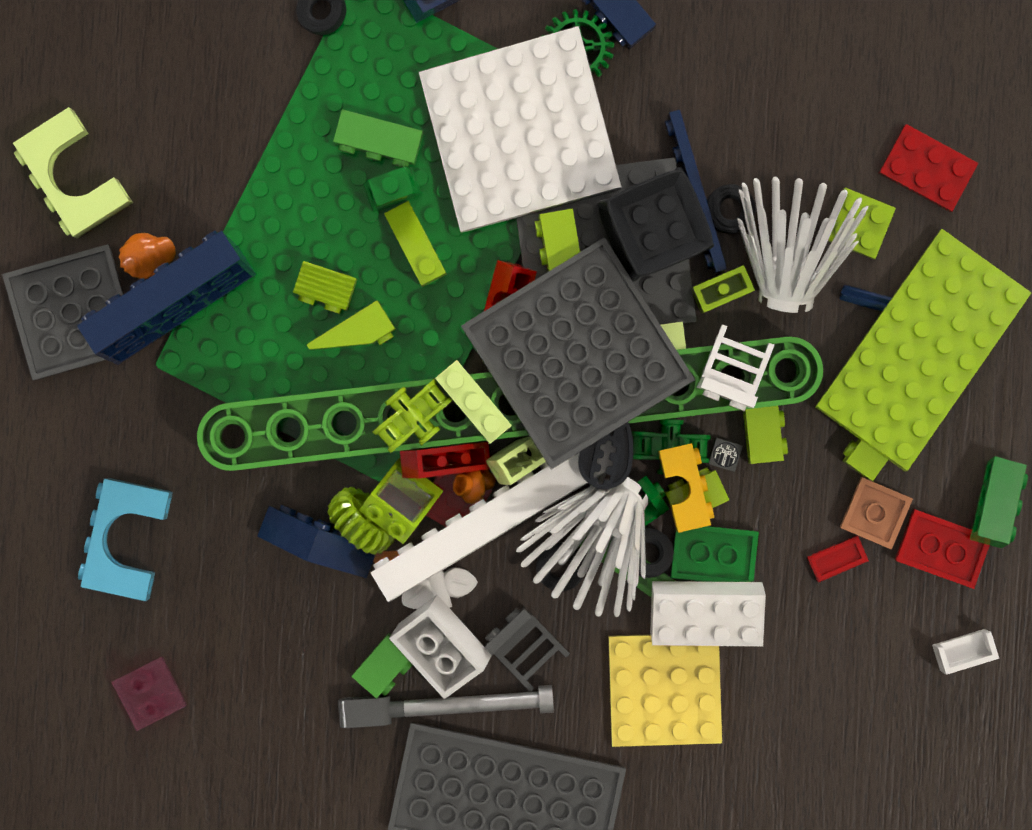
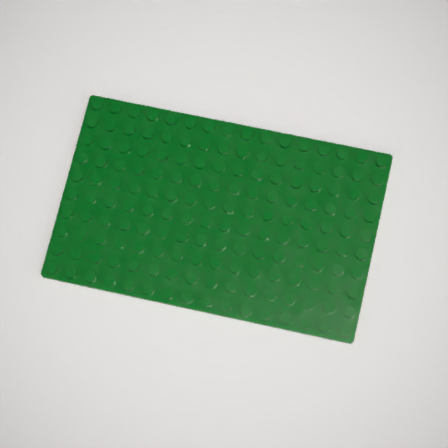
[156,0,521,490]

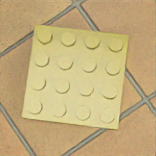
[608,634,722,747]

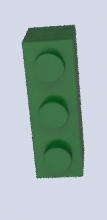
[970,456,1028,548]

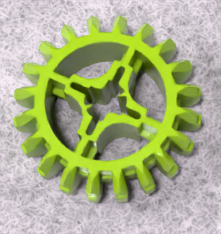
[327,487,395,555]

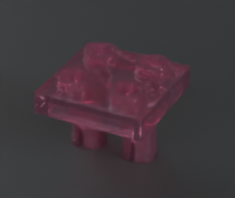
[112,656,187,731]

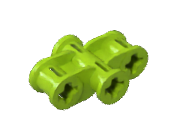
[372,379,453,453]

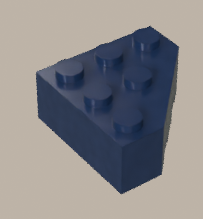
[257,504,375,578]

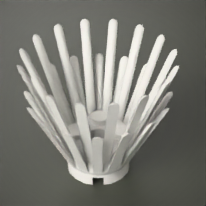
[738,177,869,313]
[516,473,648,617]

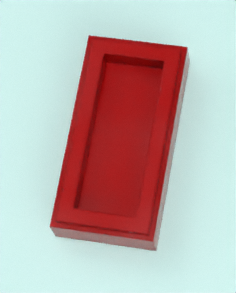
[807,535,869,583]

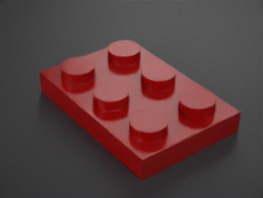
[878,124,978,212]
[895,509,990,589]

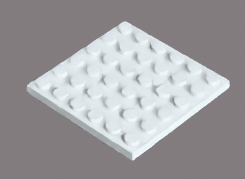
[419,26,622,233]

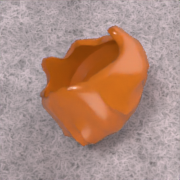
[119,233,176,279]

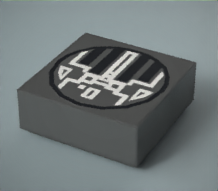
[708,438,743,472]

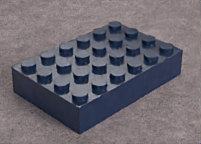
[77,231,256,365]

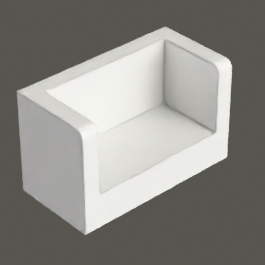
[932,629,999,675]

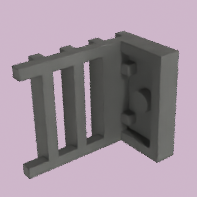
[484,606,570,692]

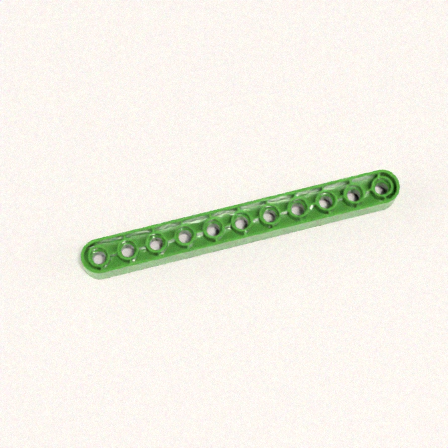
[197,337,823,471]

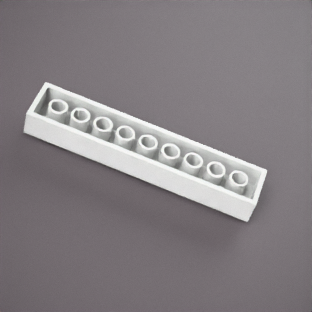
[371,431,616,602]

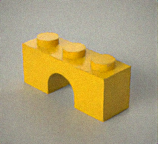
[658,443,714,533]

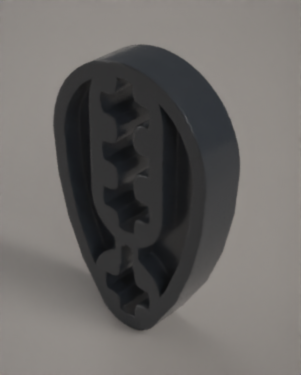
[578,423,633,489]

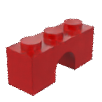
[484,260,537,311]

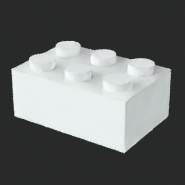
[389,595,492,699]

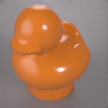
[453,469,496,504]

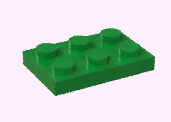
[670,526,759,582]

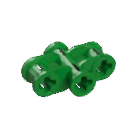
[631,419,711,474]

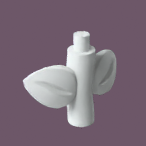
[402,567,478,609]

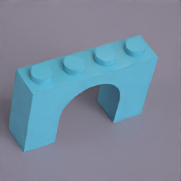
[78,478,173,601]

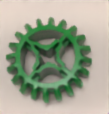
[541,9,614,78]

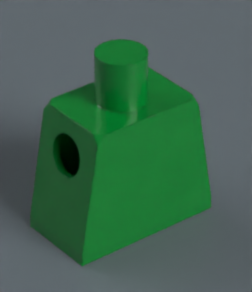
[364,167,422,212]

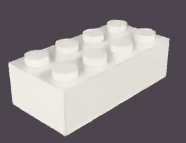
[650,581,766,646]

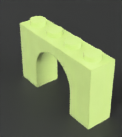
[13,107,133,238]

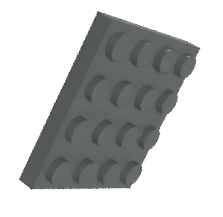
[2,244,124,381]

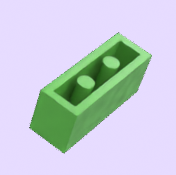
[333,109,423,168]

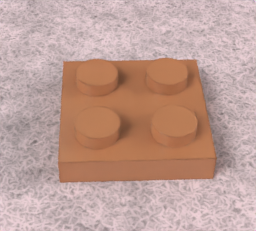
[839,477,913,550]

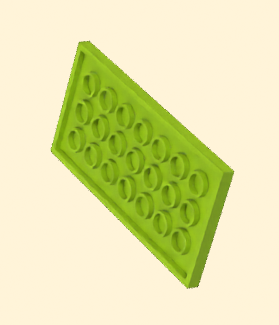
[815,229,1031,472]

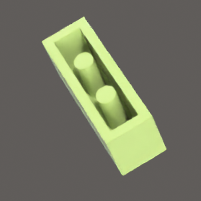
[435,360,512,444]

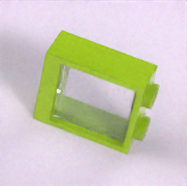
[359,458,443,544]

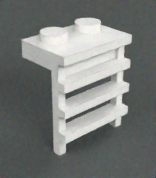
[697,325,774,411]

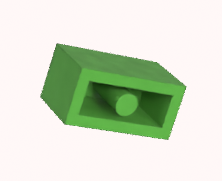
[352,633,413,699]

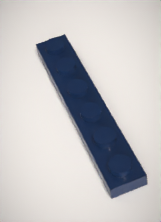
[665,110,727,273]

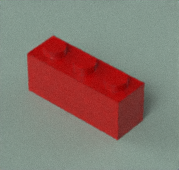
[400,441,490,479]

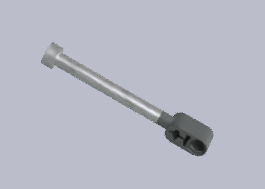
[338,685,554,728]

